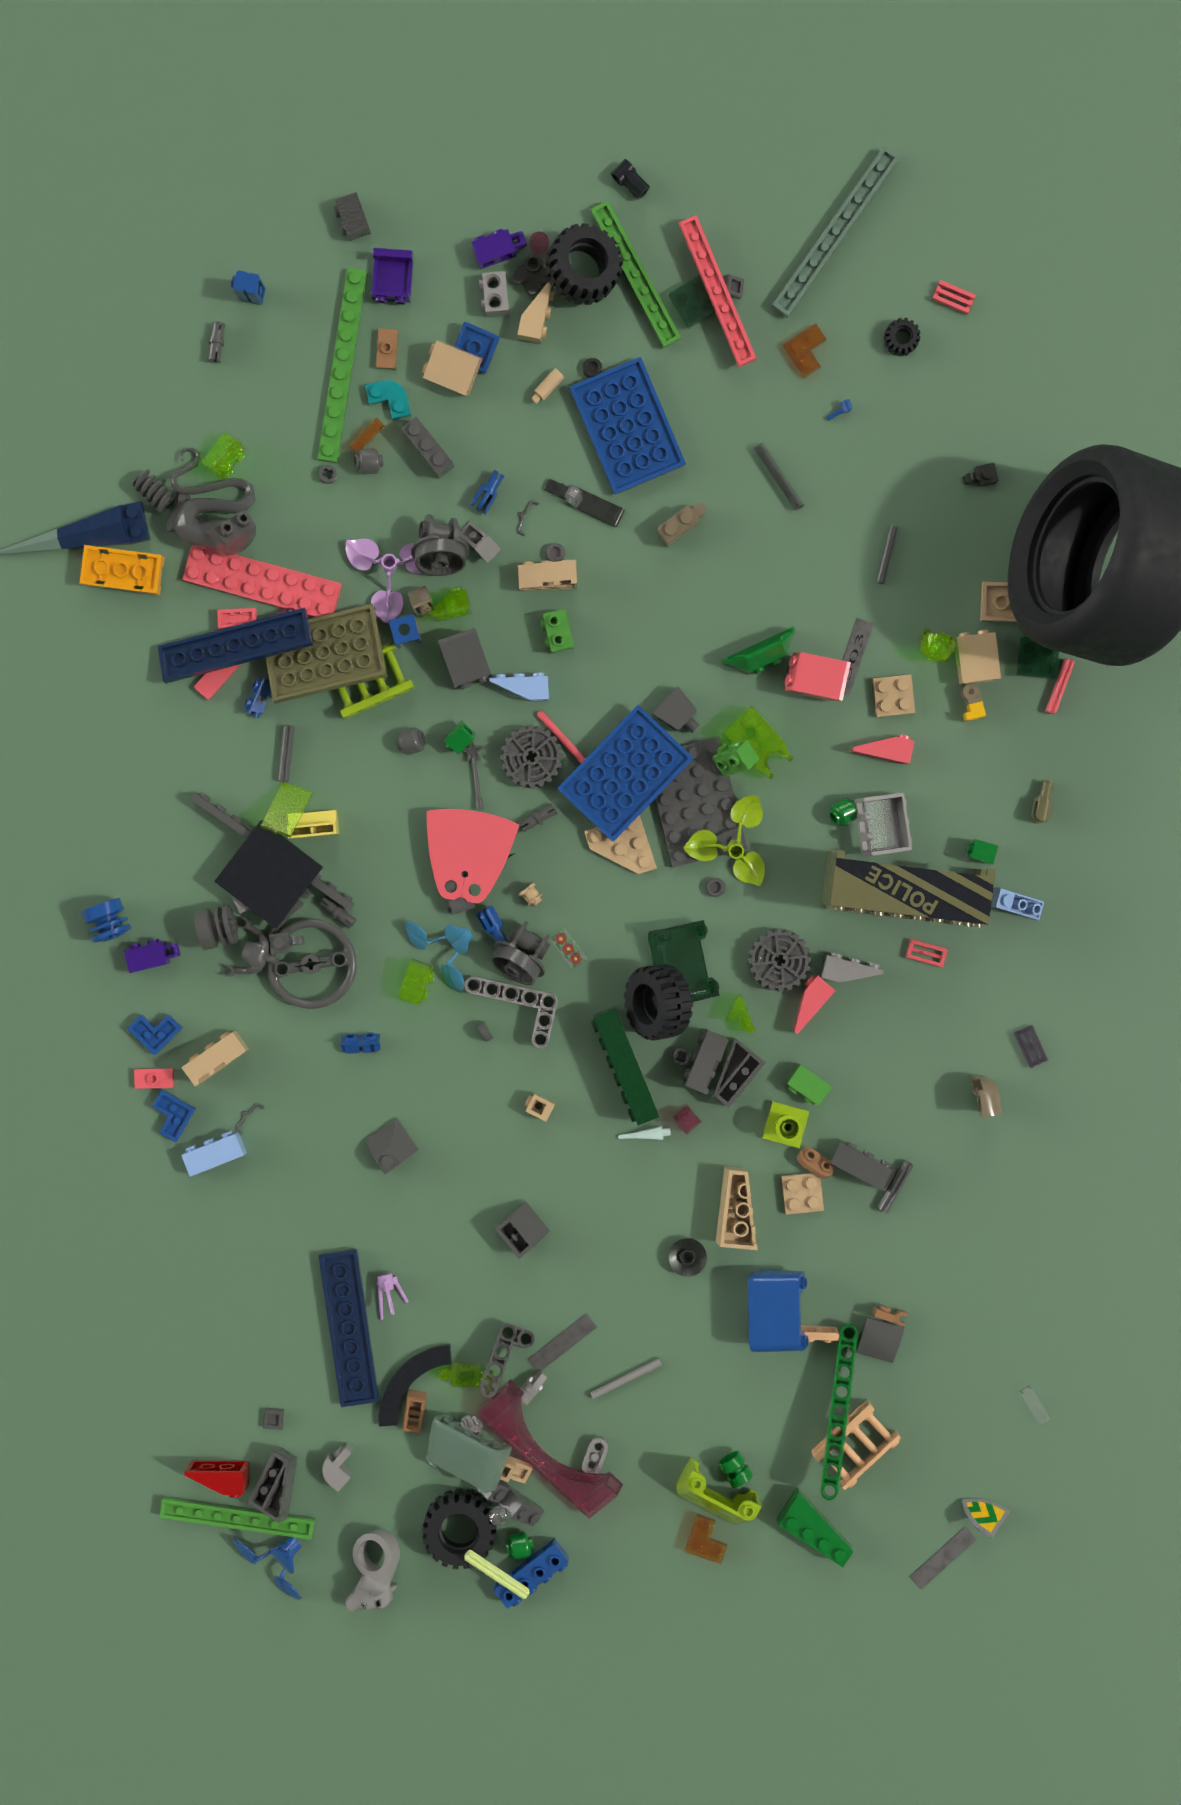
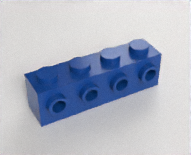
[493,1538,569,1609]

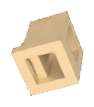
[524,1093,555,1122]

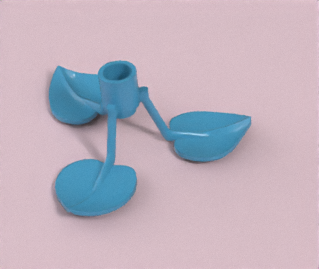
[405,921,473,993]

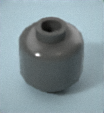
[354,448,383,474]
[396,727,427,755]

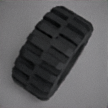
[545,223,623,305]
[624,964,693,1041]
[422,1488,497,1570]

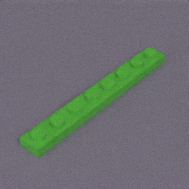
[591,200,681,348]
[159,1497,315,1540]

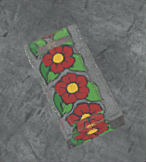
[550,927,587,970]

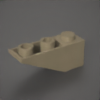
[408,586,436,618]

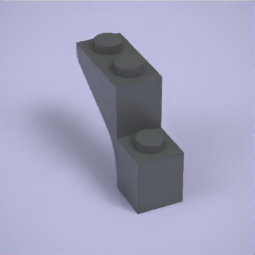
[482,1480,544,1526]

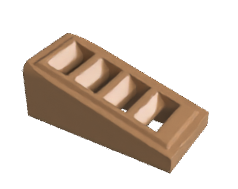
[402,1390,427,1433]

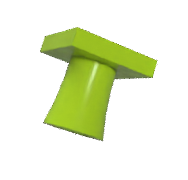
[762,1101,810,1148]

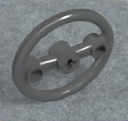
[266,919,357,1009]

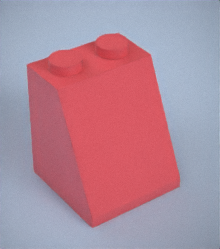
[785,652,851,701]

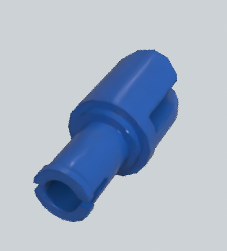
[470,470,505,515]
[476,905,510,943]

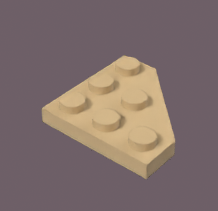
[584,815,657,874]

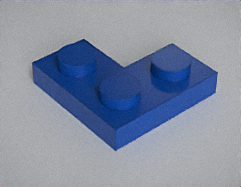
[127,1014,183,1056]
[152,1089,196,1142]

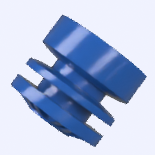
[81,898,132,943]

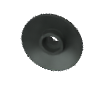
[668,1238,707,1277]

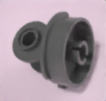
[411,514,470,576]
[490,921,551,985]

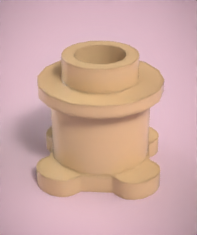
[518,883,543,907]

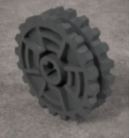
[500,725,563,788]
[747,929,812,992]

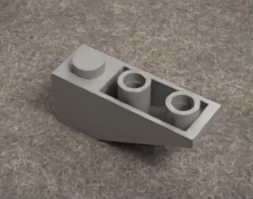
[819,952,884,983]

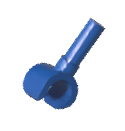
[827,399,852,421]

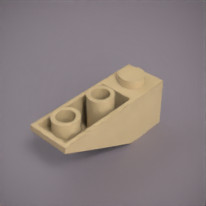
[517,282,555,344]

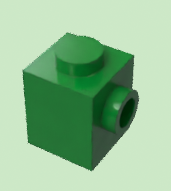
[444,720,475,754]
[966,839,999,864]

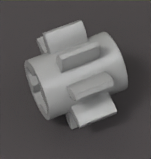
[459,1415,483,1436]

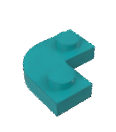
[365,380,412,420]

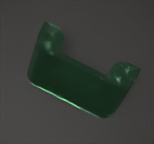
[648,920,720,1002]

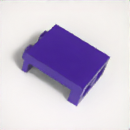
[370,248,414,305]

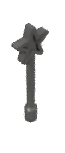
[463,741,484,810]

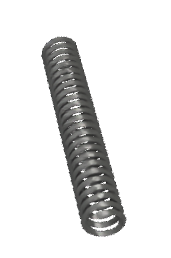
[754,443,805,510]

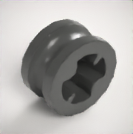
[319,465,337,484]
[673,1047,690,1065]

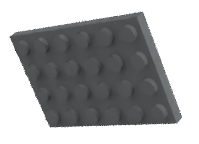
[656,737,747,868]

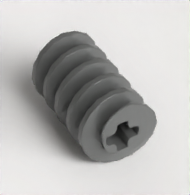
[133,469,175,513]

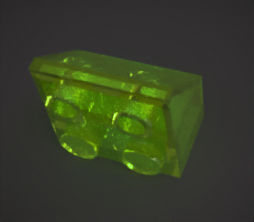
[201,432,246,479]

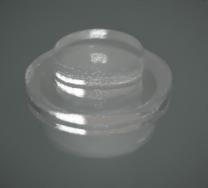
[489,1506,507,1526]

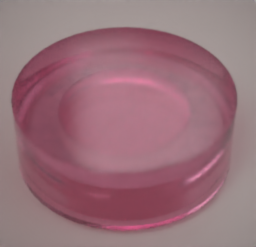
[530,231,549,253]

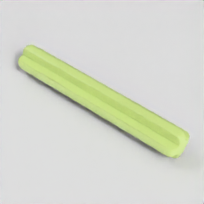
[464,1550,530,1599]

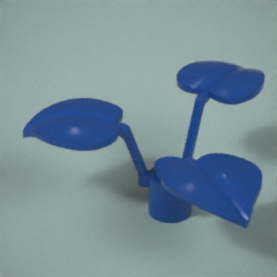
[233,1536,302,1600]

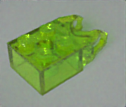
[722,706,793,779]

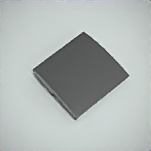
[856,1316,904,1363]

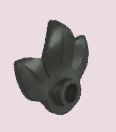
[513,255,551,295]

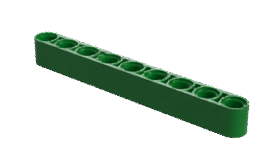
[820,1324,858,1501]

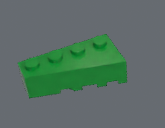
[776,1487,853,1568]

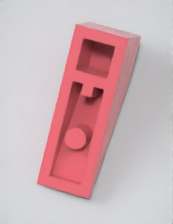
[850,734,915,765]
[793,975,835,1034]

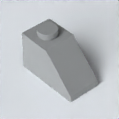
[460,521,501,563]

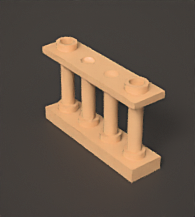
[811,1400,901,1490]

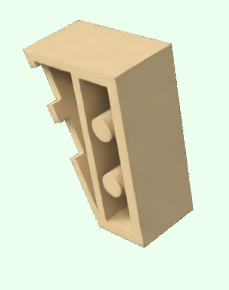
[518,560,577,591]

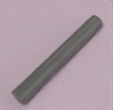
[876,526,898,584]

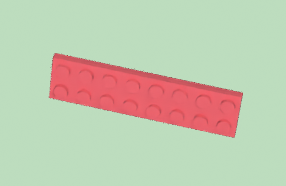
[182,545,342,617]

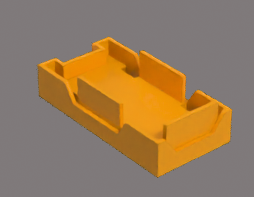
[79,545,165,596]

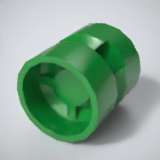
[718,1450,753,1488]

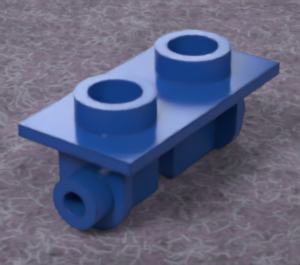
[244,677,271,718]
[340,1032,381,1054]

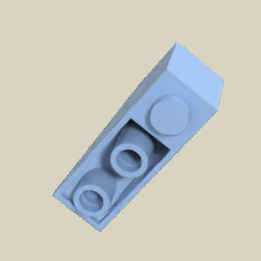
[490,673,549,702]
[991,887,1044,920]

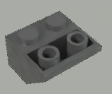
[495,1201,550,1259]

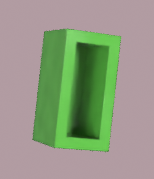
[786,1063,832,1106]

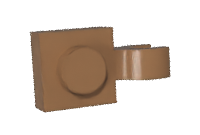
[872,1305,909,1326]

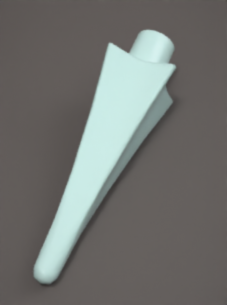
[618,1125,671,1140]

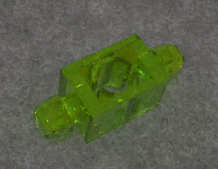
[439,1363,493,1387]

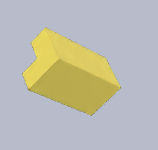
[287,810,339,839]

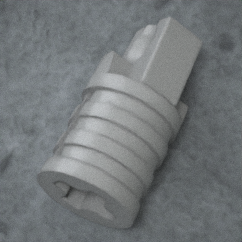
[515,1370,547,1405]

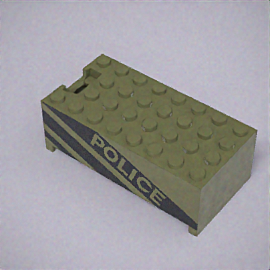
[821,850,996,928]

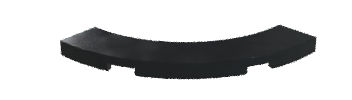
[379,1344,452,1427]

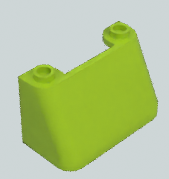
[676,1457,762,1525]

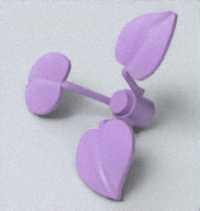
[346,539,423,623]

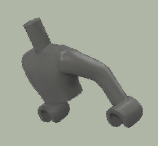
[223,917,279,977]

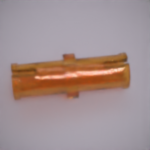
[349,417,385,453]

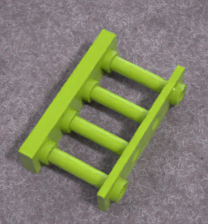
[338,643,415,719]

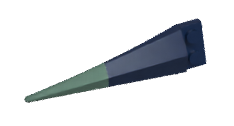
[0,501,151,555]

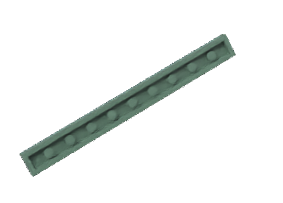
[772,146,900,318]

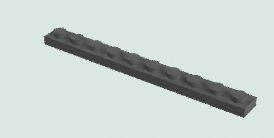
[190,792,355,910]

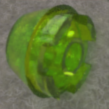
[919,628,957,662]

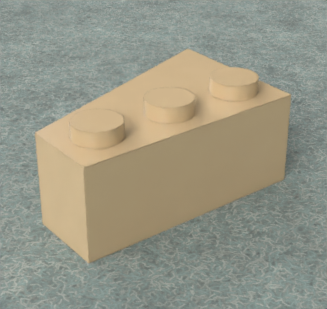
[181,1031,249,1086]

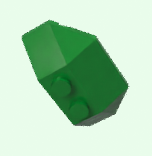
[722,627,795,675]

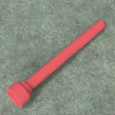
[537,711,586,764]

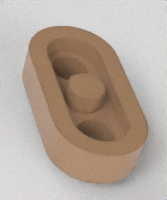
[797,1147,834,1179]

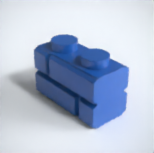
[231,270,266,305]

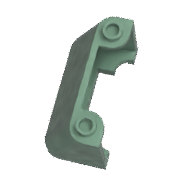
[426,1413,512,1494]

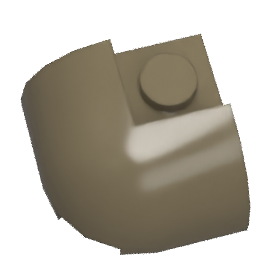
[971,1074,1002,1117]

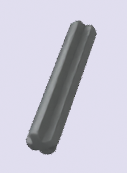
[278,725,294,782]
[878,1160,913,1213]

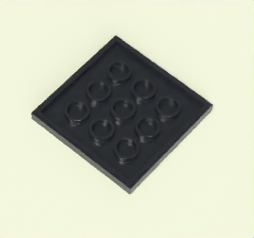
[214,820,324,929]

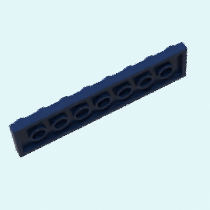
[158,608,313,684]
[318,1249,380,1407]

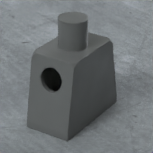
[652,686,700,733]

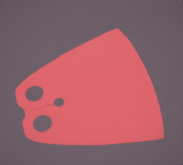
[427,809,519,903]

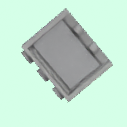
[854,793,912,857]

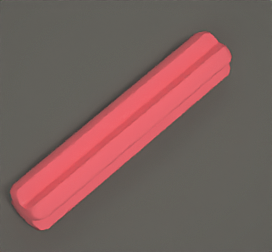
[1046,658,1075,714]

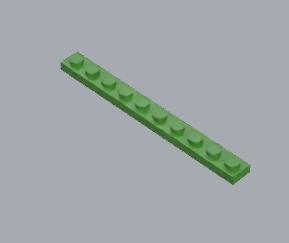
[318,267,367,463]

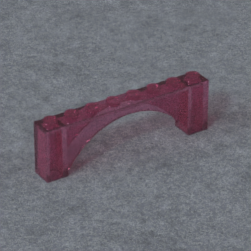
[477,1379,623,1519]

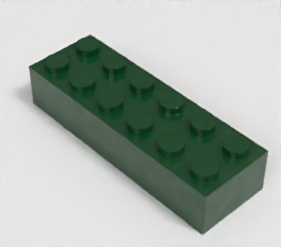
[591,1006,659,1126]

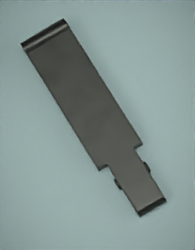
[544,478,625,527]

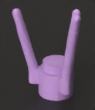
[376,1273,409,1320]

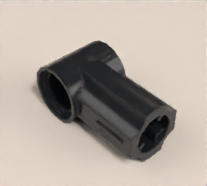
[611,159,650,200]

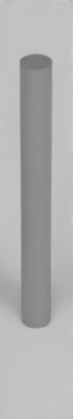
[590,1358,662,1399]

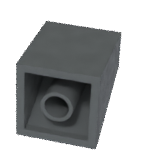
[438,628,492,690]

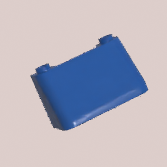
[748,1269,809,1352]

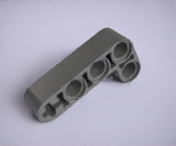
[479,1324,535,1399]

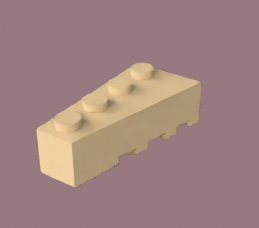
[716,1166,758,1250]

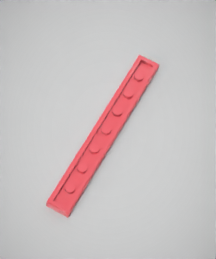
[679,215,757,368]

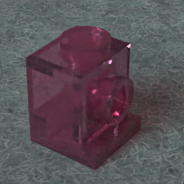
[673,1105,701,1134]

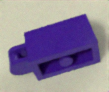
[471,229,527,270]
[124,938,181,973]

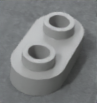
[582,1437,608,1476]

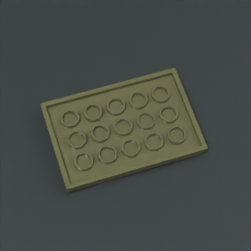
[266,604,388,704]

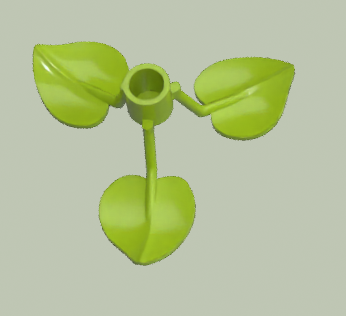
[684,795,765,886]

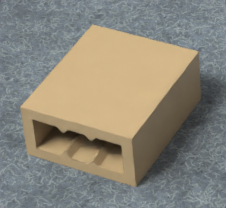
[422,340,483,396]
[954,630,1001,685]

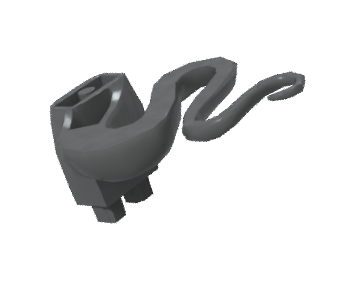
[170,448,256,556]

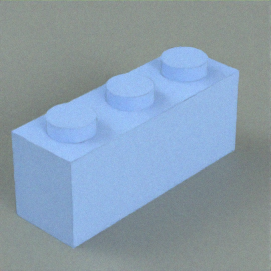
[181,1131,247,1177]

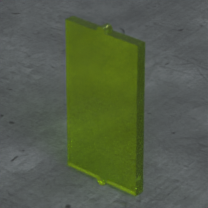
[261,782,313,838]

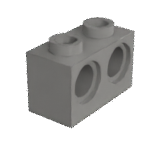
[479,271,509,317]

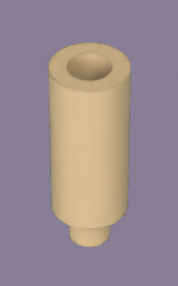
[531,368,565,404]

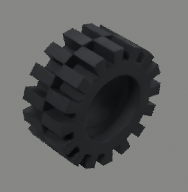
[884,317,921,356]

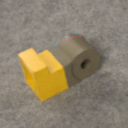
[960,683,986,722]

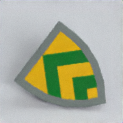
[962,1498,1010,1538]

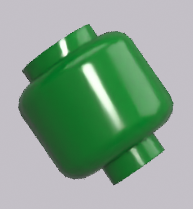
[829,798,857,826]
[505,1531,534,1560]

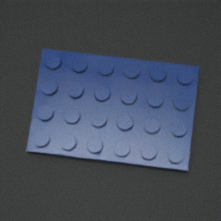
[570,357,686,495]
[557,705,694,842]

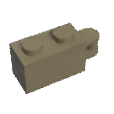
[656,503,706,547]

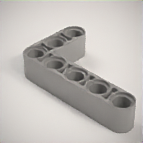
[464,976,558,1048]

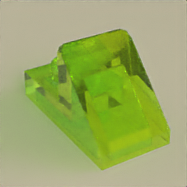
[726,994,755,1034]

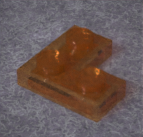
[783,324,827,378]
[684,1514,727,1564]

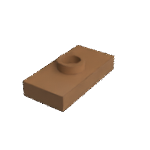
[376,328,398,370]

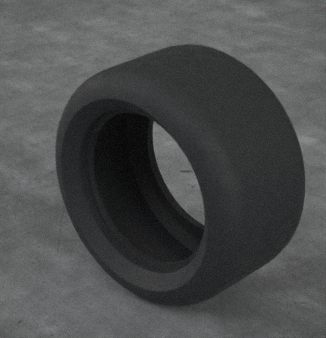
[1008,444,1181,666]

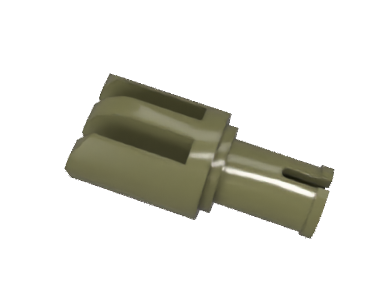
[1031,780,1054,824]

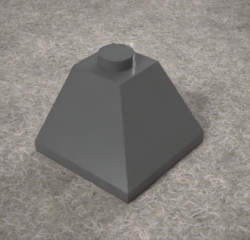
[365,1118,418,1174]

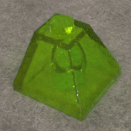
[431,587,472,622]

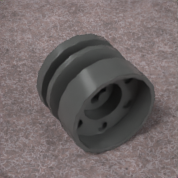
[194,904,238,950]

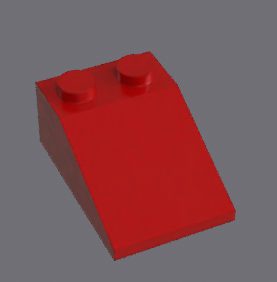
[184,1460,249,1498]

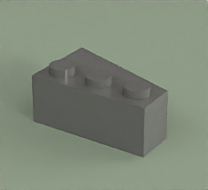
[714,1038,766,1108]
[247,1448,298,1523]

